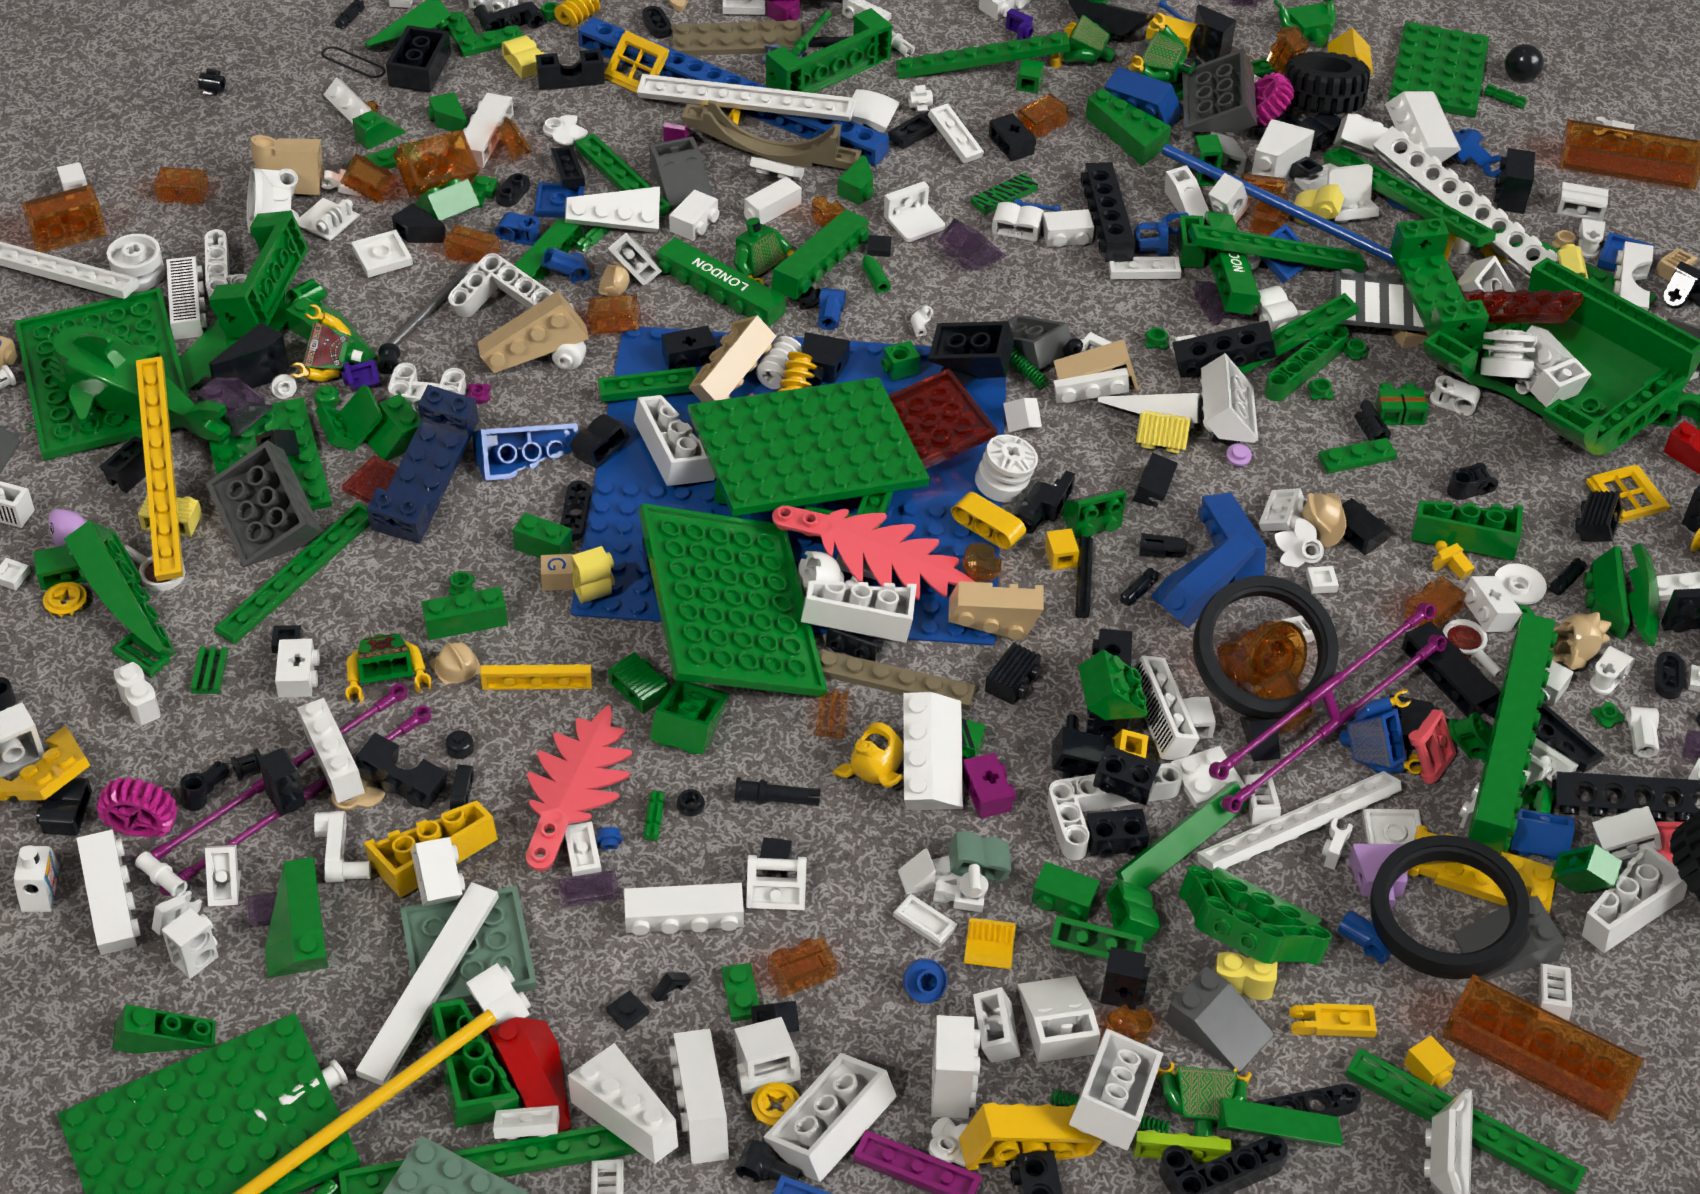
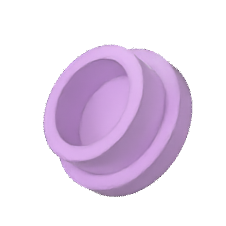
[1226,444,1252,466]

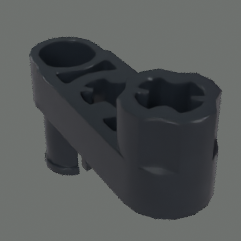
[473,2,545,32]

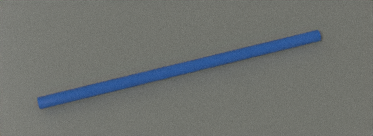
[1162,144,1396,265]

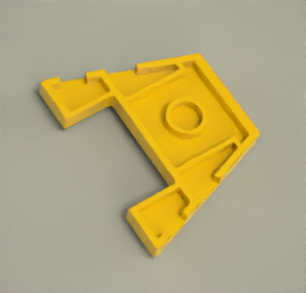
[0,726,90,801]

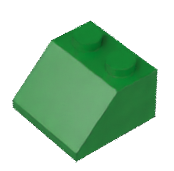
[365,394,421,463]

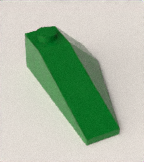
[364,0,451,50]
[286,297,377,365]
[265,857,329,978]

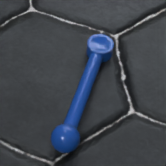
[1159,0,1191,22]
[1014,199,1061,212]

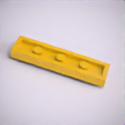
[480,664,592,690]

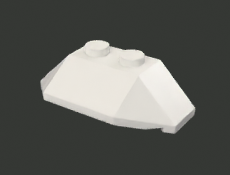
[1424,1089,1473,1194]

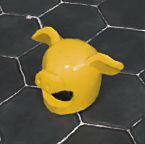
[832,722,904,788]

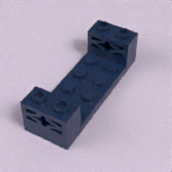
[367,384,479,544]

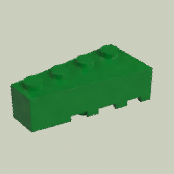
[1085,88,1171,167]
[1411,501,1523,561]
[431,999,519,1128]

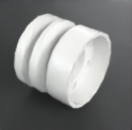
[1480,329,1536,378]
[975,434,1038,503]

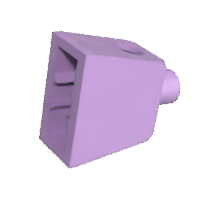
[1349,844,1408,908]

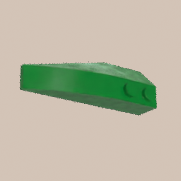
[64,520,176,657]

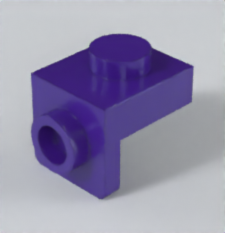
[1005,8,1034,40]
[341,360,381,392]

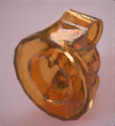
[1217,619,1307,695]

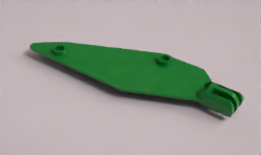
[179,278,327,391]

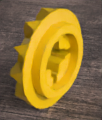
[43,582,87,618]
[751,1082,800,1128]

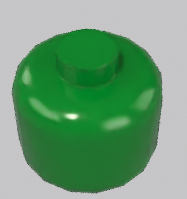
[314,385,340,408]

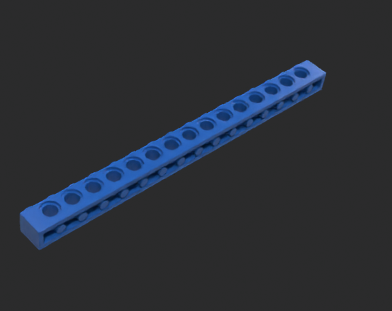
[578,17,889,167]

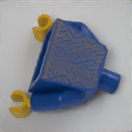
[1339,689,1422,774]

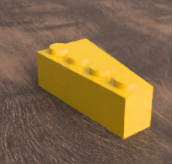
[958,1102,1103,1171]

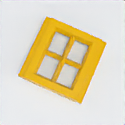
[604,30,670,93]
[1586,465,1671,523]

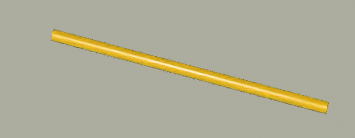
[233,1009,497,1194]

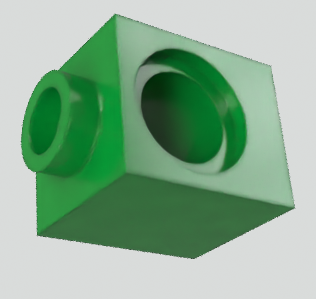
[881,340,920,381]

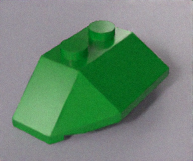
[1583,546,1630,639]

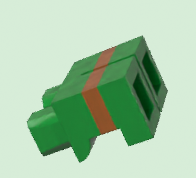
[1375,383,1429,425]

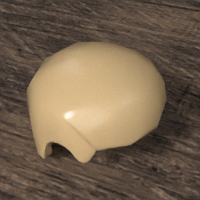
[598,261,630,298]

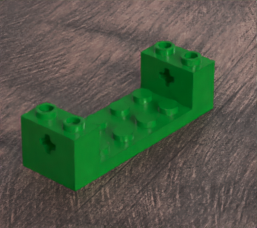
[766,8,892,93]
[209,210,309,339]
[1390,218,1489,346]

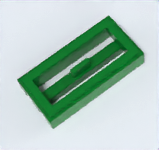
[111,633,171,678]
[190,646,228,694]

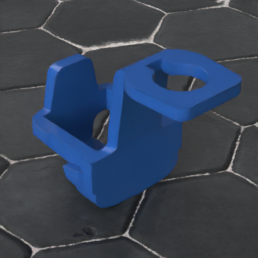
[1451,129,1501,178]
[1134,212,1189,256]

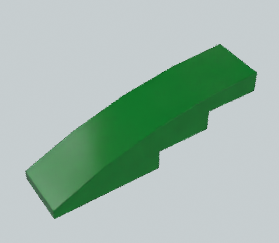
[1627,543,1659,646]

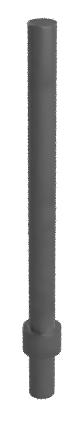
[387,261,476,351]

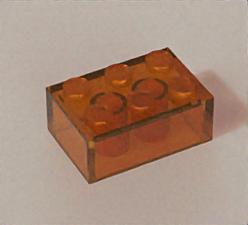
[393,129,479,197]
[21,184,107,253]

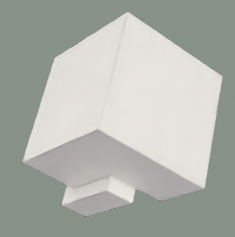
[734,1017,801,1095]

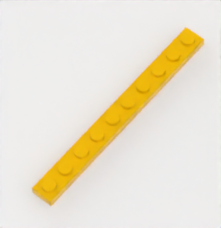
[136,356,184,582]

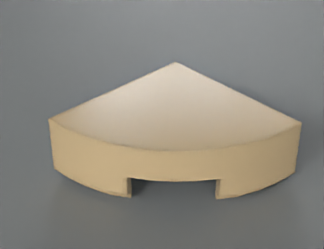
[668,0,689,12]

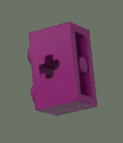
[962,753,1016,819]

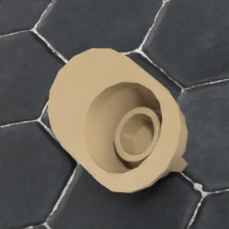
[1302,493,1346,548]
[429,642,481,685]

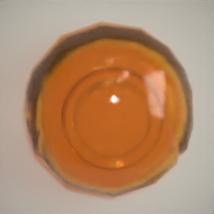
[811,196,845,227]
[962,543,1002,583]
[1104,1004,1155,1044]

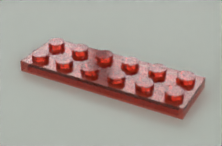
[1461,289,1584,323]

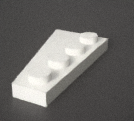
[565,187,660,233]

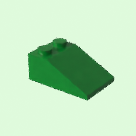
[649,680,730,755]

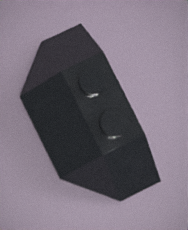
[1068,0,1155,40]

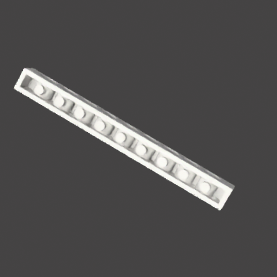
[1373,126,1559,280]

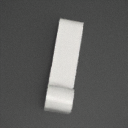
[205,229,247,299]

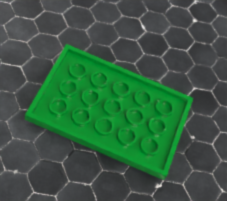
[1388,22,1489,118]
[209,397,332,511]

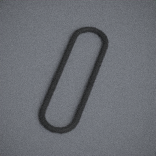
[321,46,386,78]

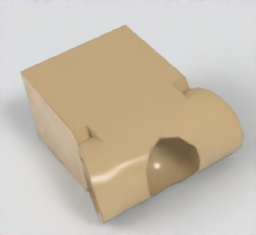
[251,135,323,195]

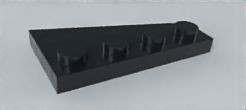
[1485,699,1605,773]

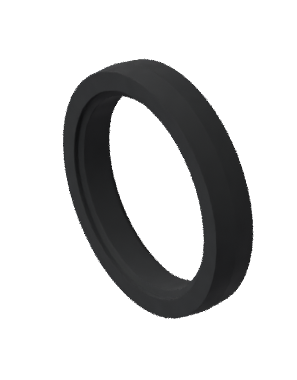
[1193,575,1339,719]
[1370,835,1530,979]

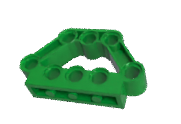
[1178,865,1332,965]

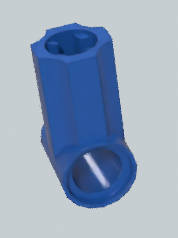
[542,247,590,283]
[818,288,846,330]
[1337,910,1391,964]

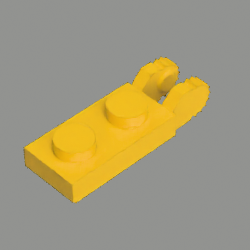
[1289,1003,1377,1037]

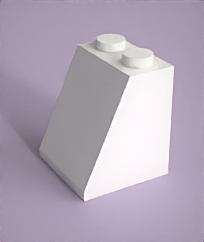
[1250,119,1315,190]

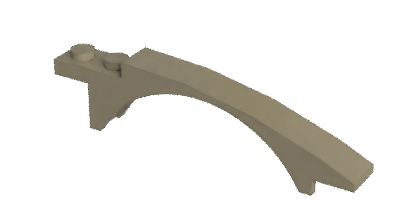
[681,100,862,170]

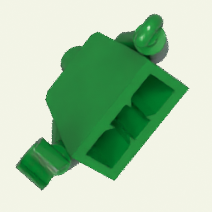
[1274,0,1336,47]

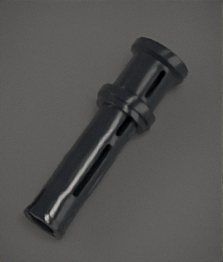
[734,777,821,806]

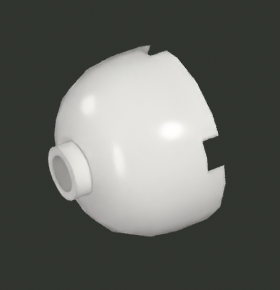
[798,551,844,599]

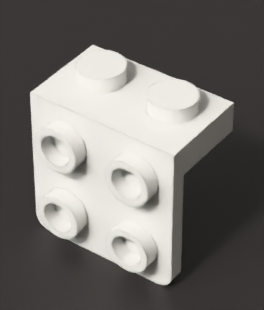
[1327,164,1379,223]
[884,181,945,242]

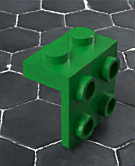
[315,385,383,451]

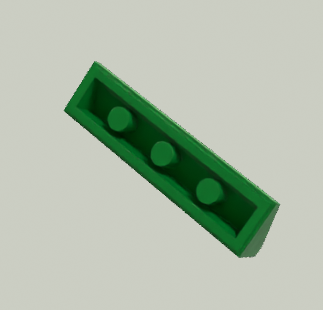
[1218,1098,1343,1148]

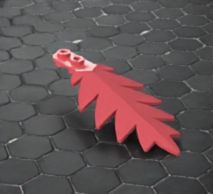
[772,506,975,600]
[526,705,632,872]

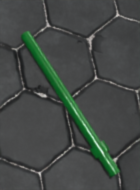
[792,10,832,55]

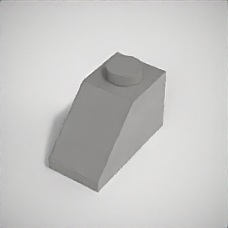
[1210,132,1247,175]

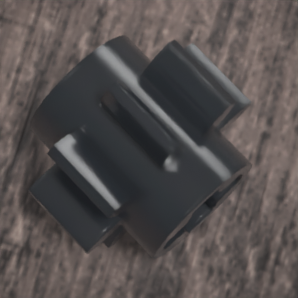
[198,68,226,96]

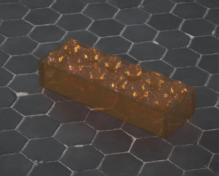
[1559,119,1700,190]
[1442,974,1644,1123]

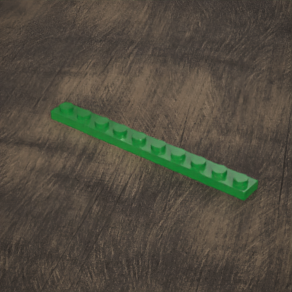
[1324,146,1496,247]
[339,1125,639,1194]

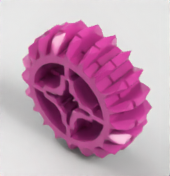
[1252,72,1295,128]
[96,776,178,838]

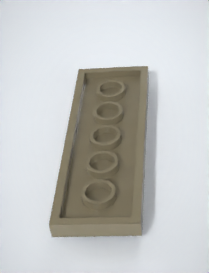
[672,20,802,56]

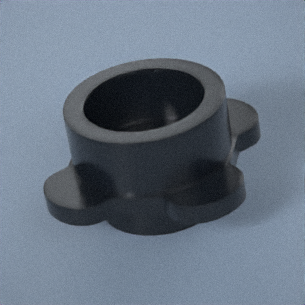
[798,286,821,310]

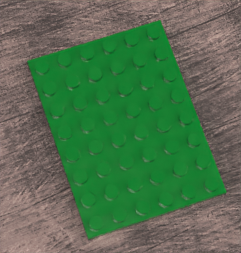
[14,287,189,460]
[688,377,930,517]
[638,503,828,697]
[57,1012,361,1194]

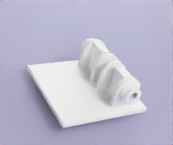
[298,198,360,241]

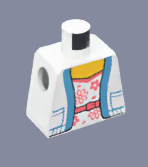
[14,845,60,912]

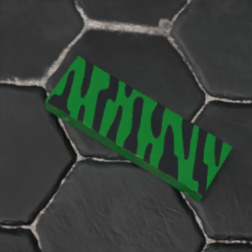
[971,173,1038,215]

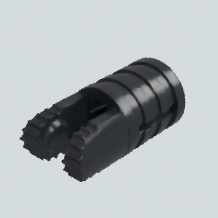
[1354,400,1391,441]
[1139,533,1188,558]

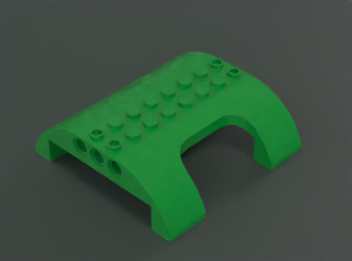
[1423,257,1700,455]

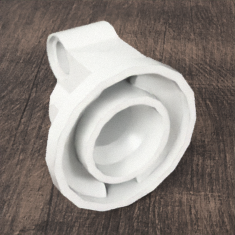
[246,168,299,233]

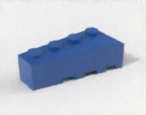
[1198,492,1267,583]

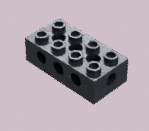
[1086,628,1132,739]

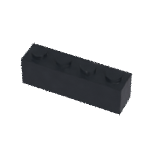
[1401,621,1500,717]

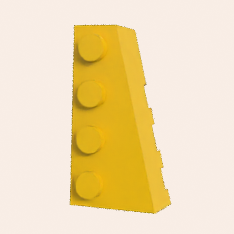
[364,800,498,898]

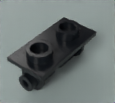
[825,627,883,662]

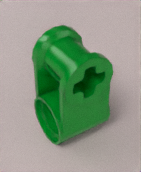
[1448,712,1492,762]

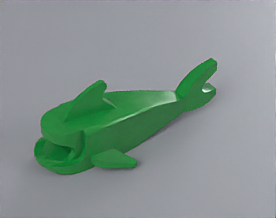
[49,325,231,441]

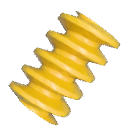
[554,0,600,28]
[778,352,817,391]

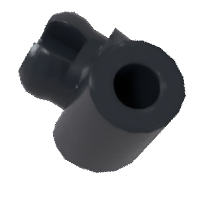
[1062,338,1083,357]

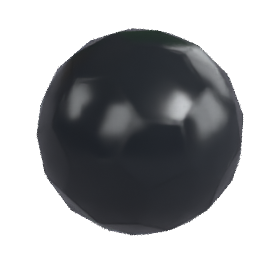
[1504,44,1544,83]

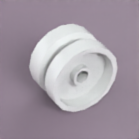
[107,234,165,292]

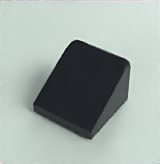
[1289,157,1324,178]

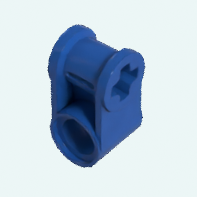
[495,212,541,246]

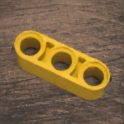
[951,492,1026,550]

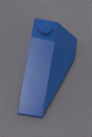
[472,423,578,481]
[1150,532,1258,628]

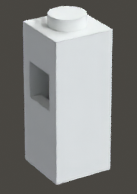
[744,176,802,224]

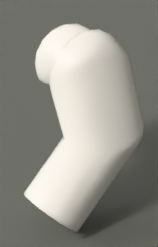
[911,305,933,337]

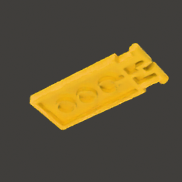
[1407,825,1555,914]

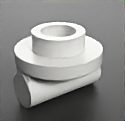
[269,374,297,399]
[959,864,988,898]

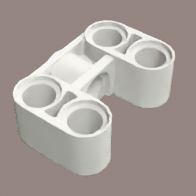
[388,363,467,414]

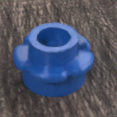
[595,827,623,850]

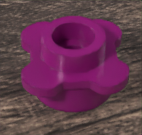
[466,383,491,404]

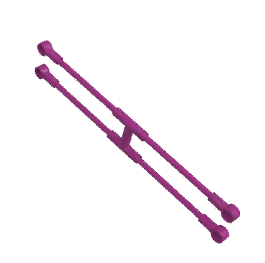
[1209,602,1447,813]
[135,684,431,896]

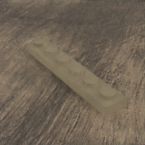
[818,649,976,710]

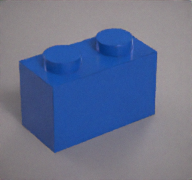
[1510,809,1575,861]

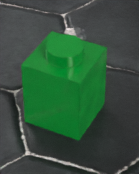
[1016,59,1044,94]

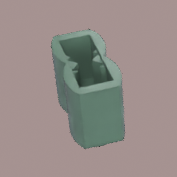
[948,831,1011,882]

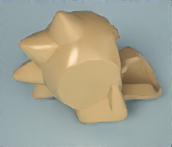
[1549,612,1611,670]

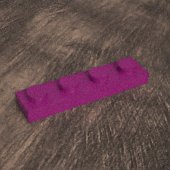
[853,1130,982,1194]

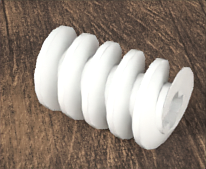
[756,336,803,389]

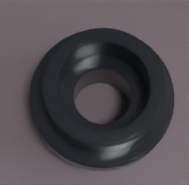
[676,789,705,816]

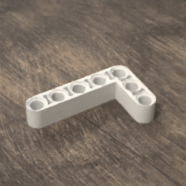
[448,253,553,317]
[1047,763,1183,860]

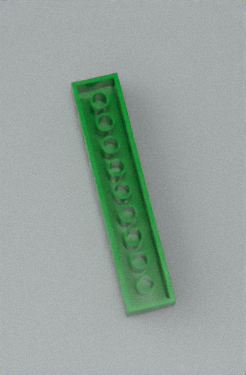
[1467,612,1558,854]

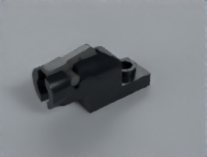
[1012,470,1075,534]

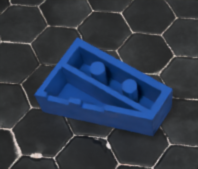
[1104,66,1183,128]

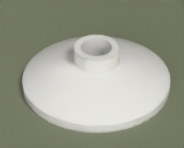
[1495,564,1547,605]

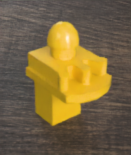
[1431,540,1475,579]

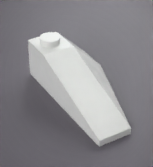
[1098,393,1203,429]

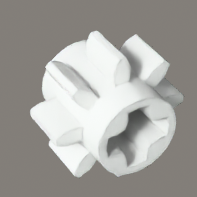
[908,85,933,112]

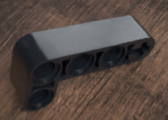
[1159,1136,1288,1194]

